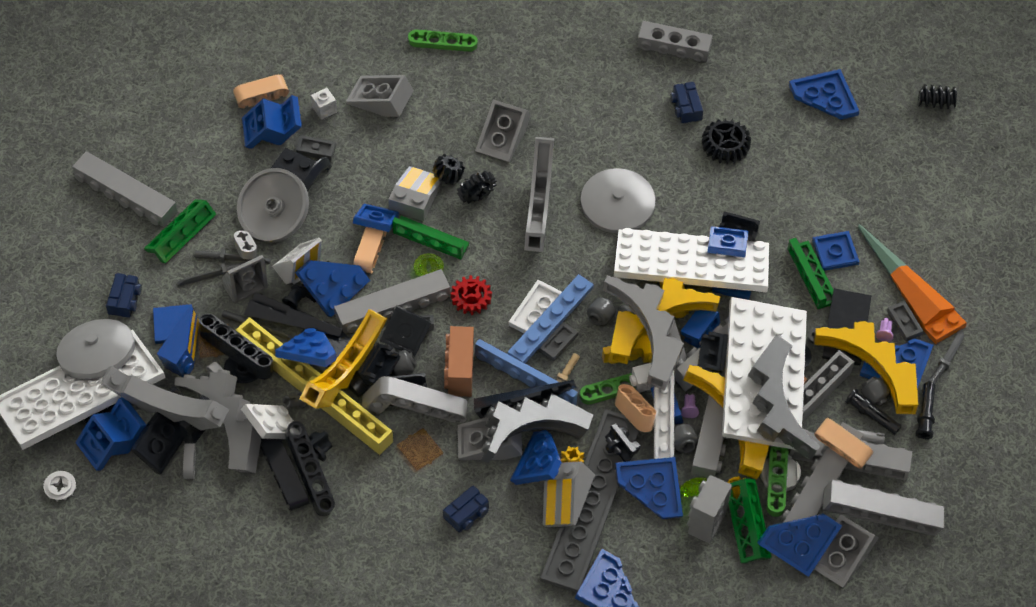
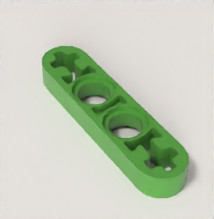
[408,30,478,52]
[580,373,636,405]
[766,446,788,517]

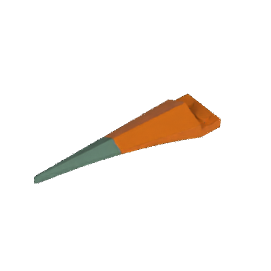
[858,224,967,345]

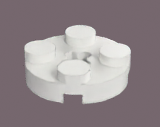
[760,453,801,492]

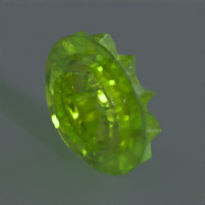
[414,253,444,277]
[680,477,707,497]

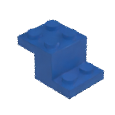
[242,95,302,149]
[75,398,146,471]

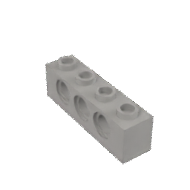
[637,21,713,62]

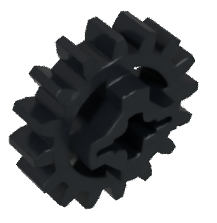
[457,171,497,204]

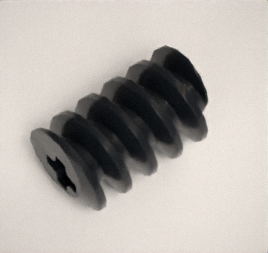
[918,84,957,109]

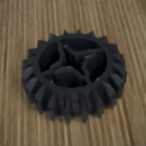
[701,117,751,164]

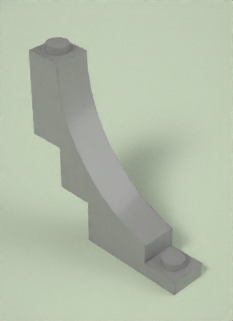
[100,366,229,430]

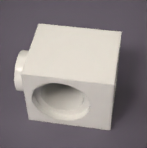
[311,88,337,120]
[629,363,654,393]

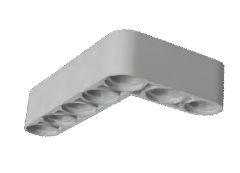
[361,376,468,423]

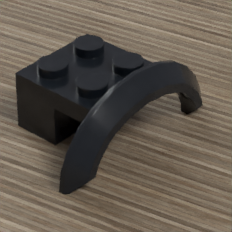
[271,147,332,192]

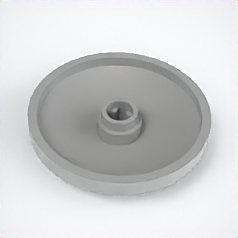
[237,168,309,243]
[581,168,655,234]
[57,319,135,380]

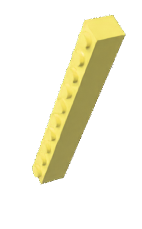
[236,317,393,455]

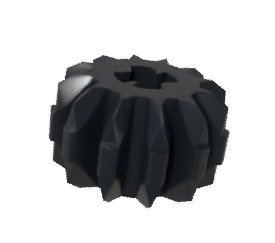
[432,154,465,185]

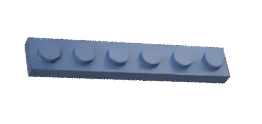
[508,274,594,363]
[474,339,578,405]

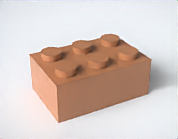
[444,326,474,397]

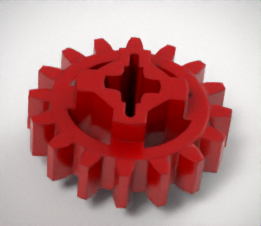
[451,275,492,315]

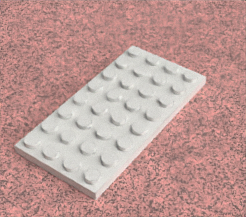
[614,228,769,292]
[722,297,807,450]
[0,329,166,450]

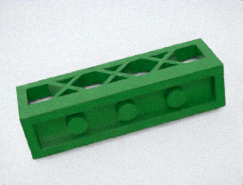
[144,199,216,263]
[392,216,469,260]
[787,238,833,309]
[729,478,772,563]

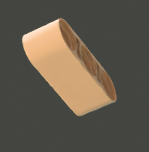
[233,75,289,109]
[353,227,387,274]
[615,384,656,432]
[814,418,874,469]

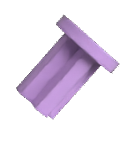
[876,318,893,342]
[681,394,699,418]

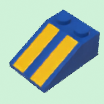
[157,306,199,378]

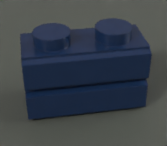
[670,82,704,124]
[106,273,142,318]
[443,485,489,533]

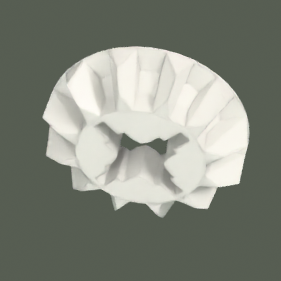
[43,471,76,502]

